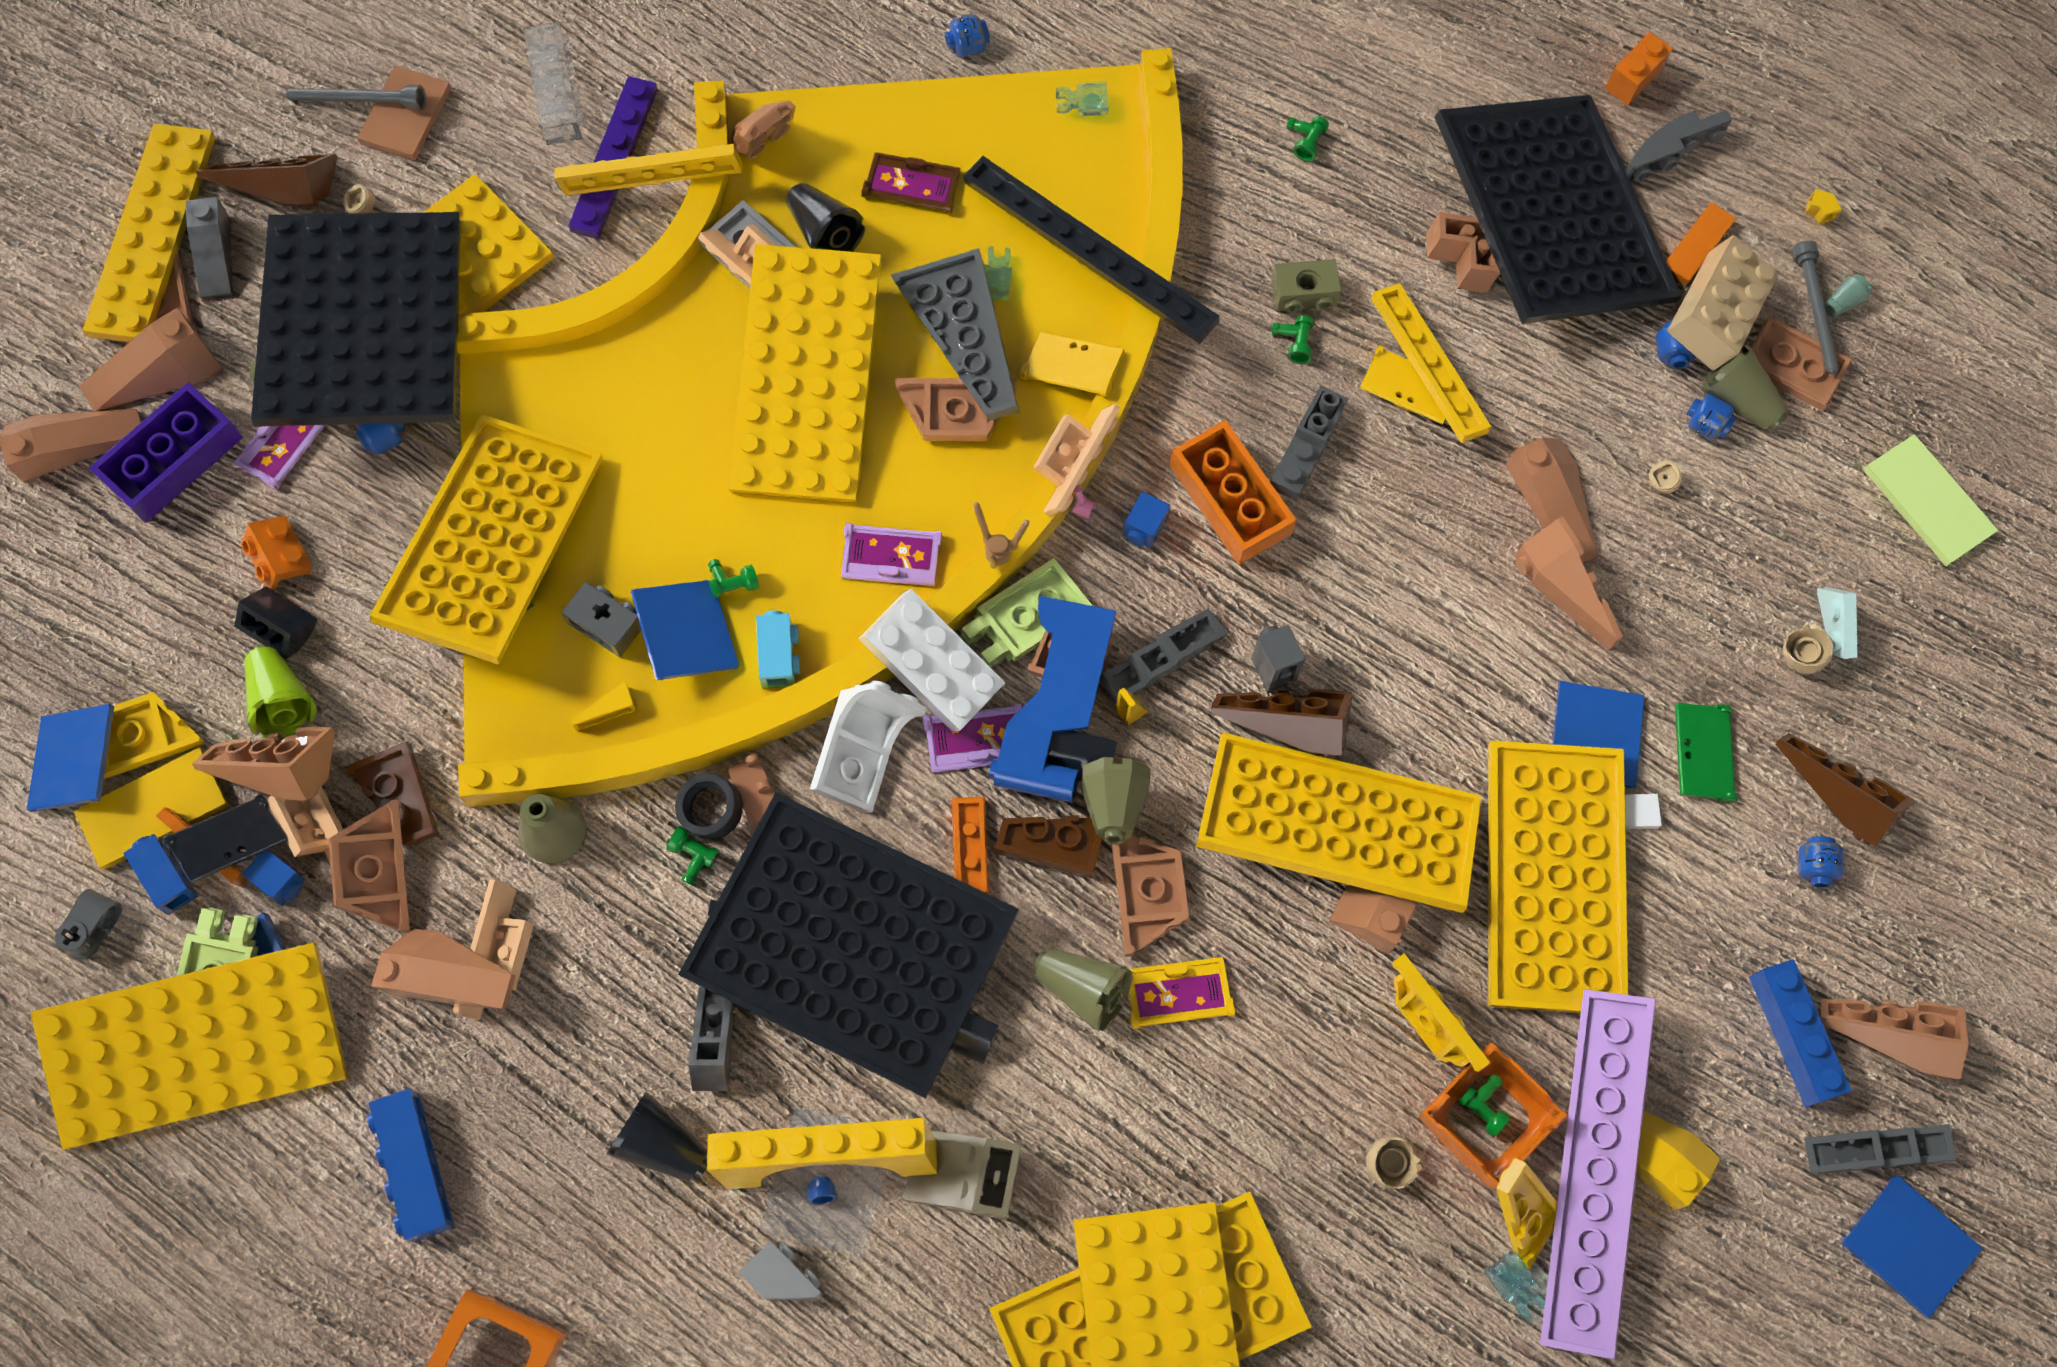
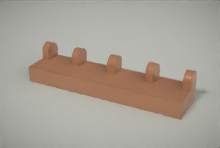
[727,753,774,833]

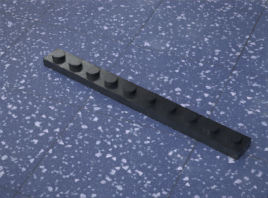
[963,156,1220,344]

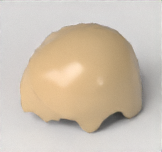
[1782,623,1833,675]
[1366,1136,1424,1189]

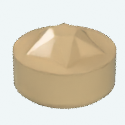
[343,185,375,213]
[1649,460,1683,494]

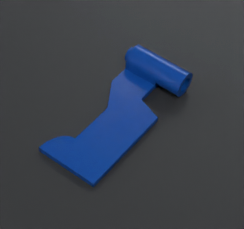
[989,596,1116,803]

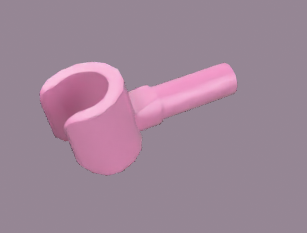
[1073,486,1097,520]

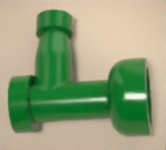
[1286,116,1329,162]
[1272,315,1314,364]
[708,559,759,599]
[666,826,720,886]
[1458,1074,1512,1138]

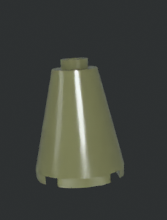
[1699,343,1788,429]
[519,794,587,864]
[1034,948,1133,1031]

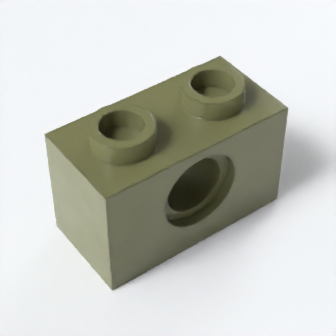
[1271,259,1341,313]

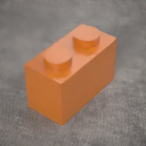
[1605,31,1673,106]

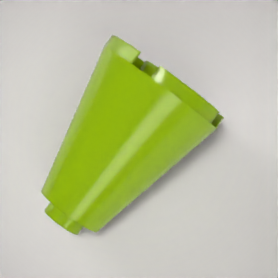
[244,646,317,738]

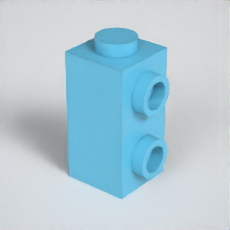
[756,610,801,689]

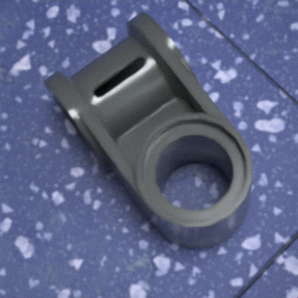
[55,889,122,960]

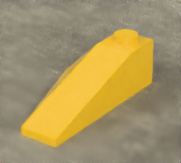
[1567,1109,1720,1210]

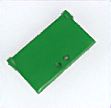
[1675,703,1738,803]

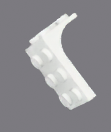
[810,681,927,813]

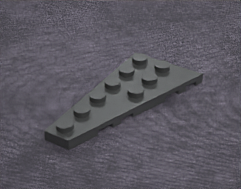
[891,248,1019,420]

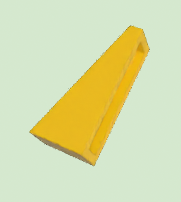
[571,681,636,731]
[1115,688,1148,726]

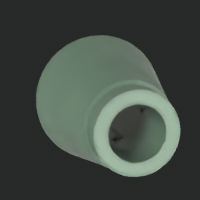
[1824,274,1872,318]

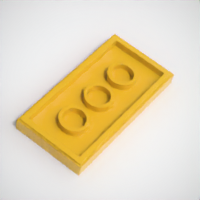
[74,747,230,871]

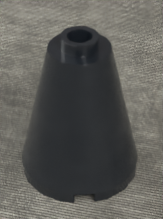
[786,183,865,252]
[607,1092,708,1182]

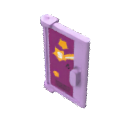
[233,425,325,491]
[841,522,943,587]
[922,703,1022,773]

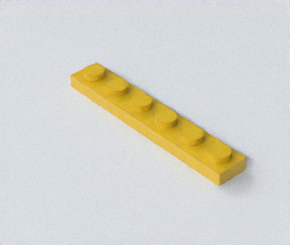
[554,144,742,196]
[1371,283,1491,443]

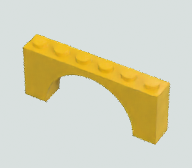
[707,1118,937,1189]

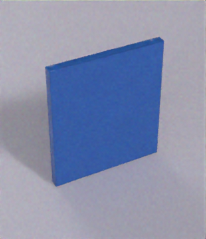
[631,580,739,681]
[1552,681,1644,789]
[27,704,114,812]
[1841,1175,1982,1318]

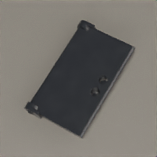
[162,794,287,883]

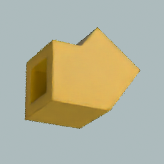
[1805,189,1842,225]

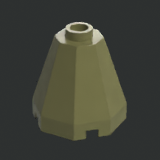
[1082,757,1151,844]

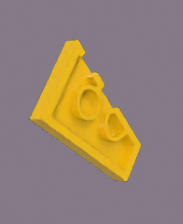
[1496,1158,1557,1271]

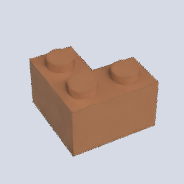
[1426,212,1500,293]

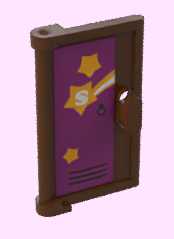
[861,152,961,214]

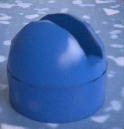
[807,1176,837,1205]

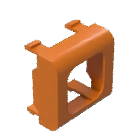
[1419,1042,1567,1189]
[426,1289,567,1367]

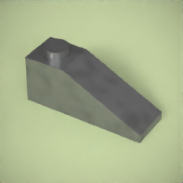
[186,197,233,300]
[688,986,734,1091]

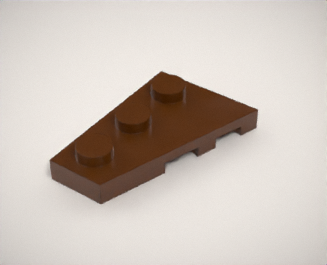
[345,741,439,847]
[994,815,1102,879]

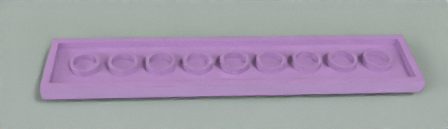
[1540,989,1656,1360]

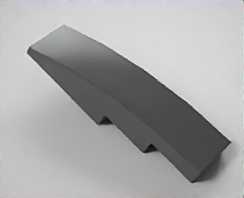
[1100,608,1227,704]
[1804,1124,1957,1174]

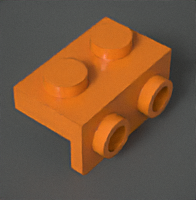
[241,515,313,591]

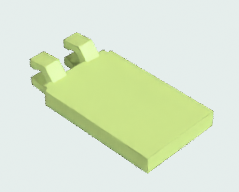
[960,558,1093,669]
[177,907,258,976]

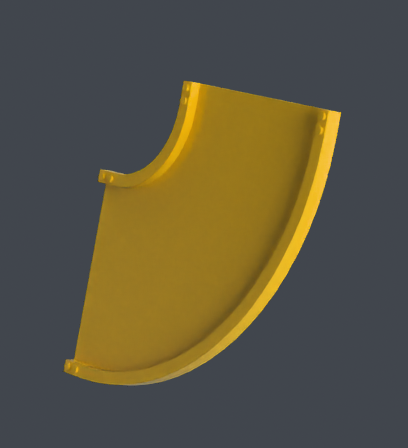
[457,48,1183,807]

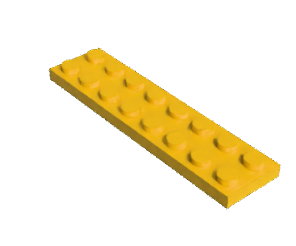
[82,123,216,342]

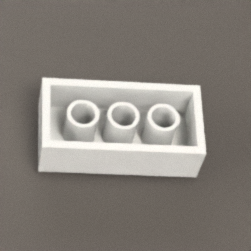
[858,589,1005,731]

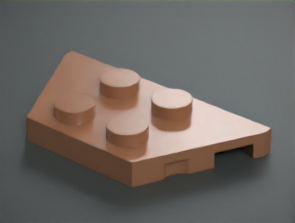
[895,378,1017,441]
[328,800,410,932]
[1111,836,1189,957]

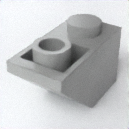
[739,1240,823,1300]

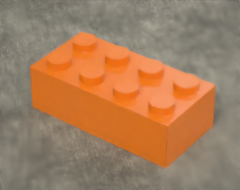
[1169,420,1297,565]

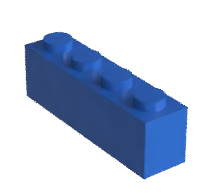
[1749,959,1852,1108]
[367,1088,455,1243]

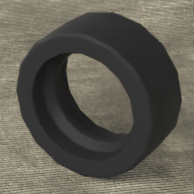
[675,773,744,840]

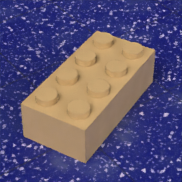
[1667,235,1778,371]

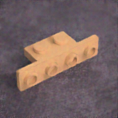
[698,224,778,285]
[1033,404,1120,516]
[267,786,343,862]
[453,879,534,1021]

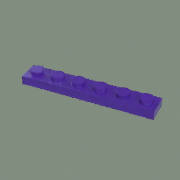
[568,76,658,239]

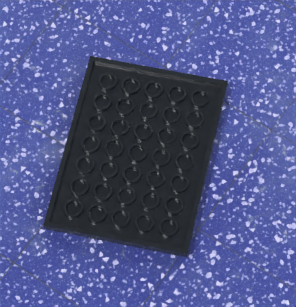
[1434,95,1682,324]
[251,212,461,427]
[678,792,1019,1099]

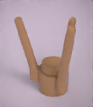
[973,502,1029,569]

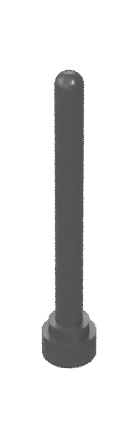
[285,85,426,110]
[1792,241,1839,374]

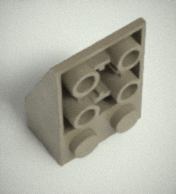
[903,1131,1021,1221]

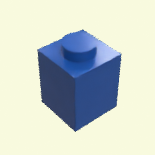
[1123,491,1170,548]
[242,850,306,906]

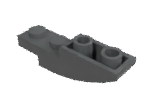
[1626,110,1732,182]
[1270,386,1349,501]

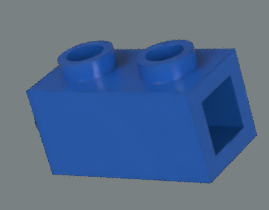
[123,834,199,915]

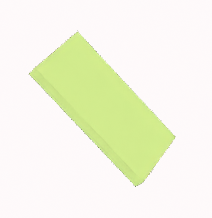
[1863,434,1998,567]

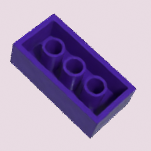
[89,382,243,523]

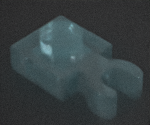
[1056,82,1109,116]
[984,246,1012,301]
[1484,1251,1545,1321]

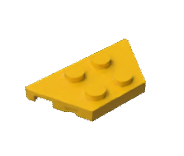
[104,692,205,779]
[1392,953,1491,1072]

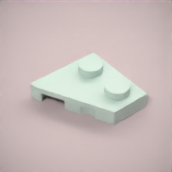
[1817,587,1857,659]

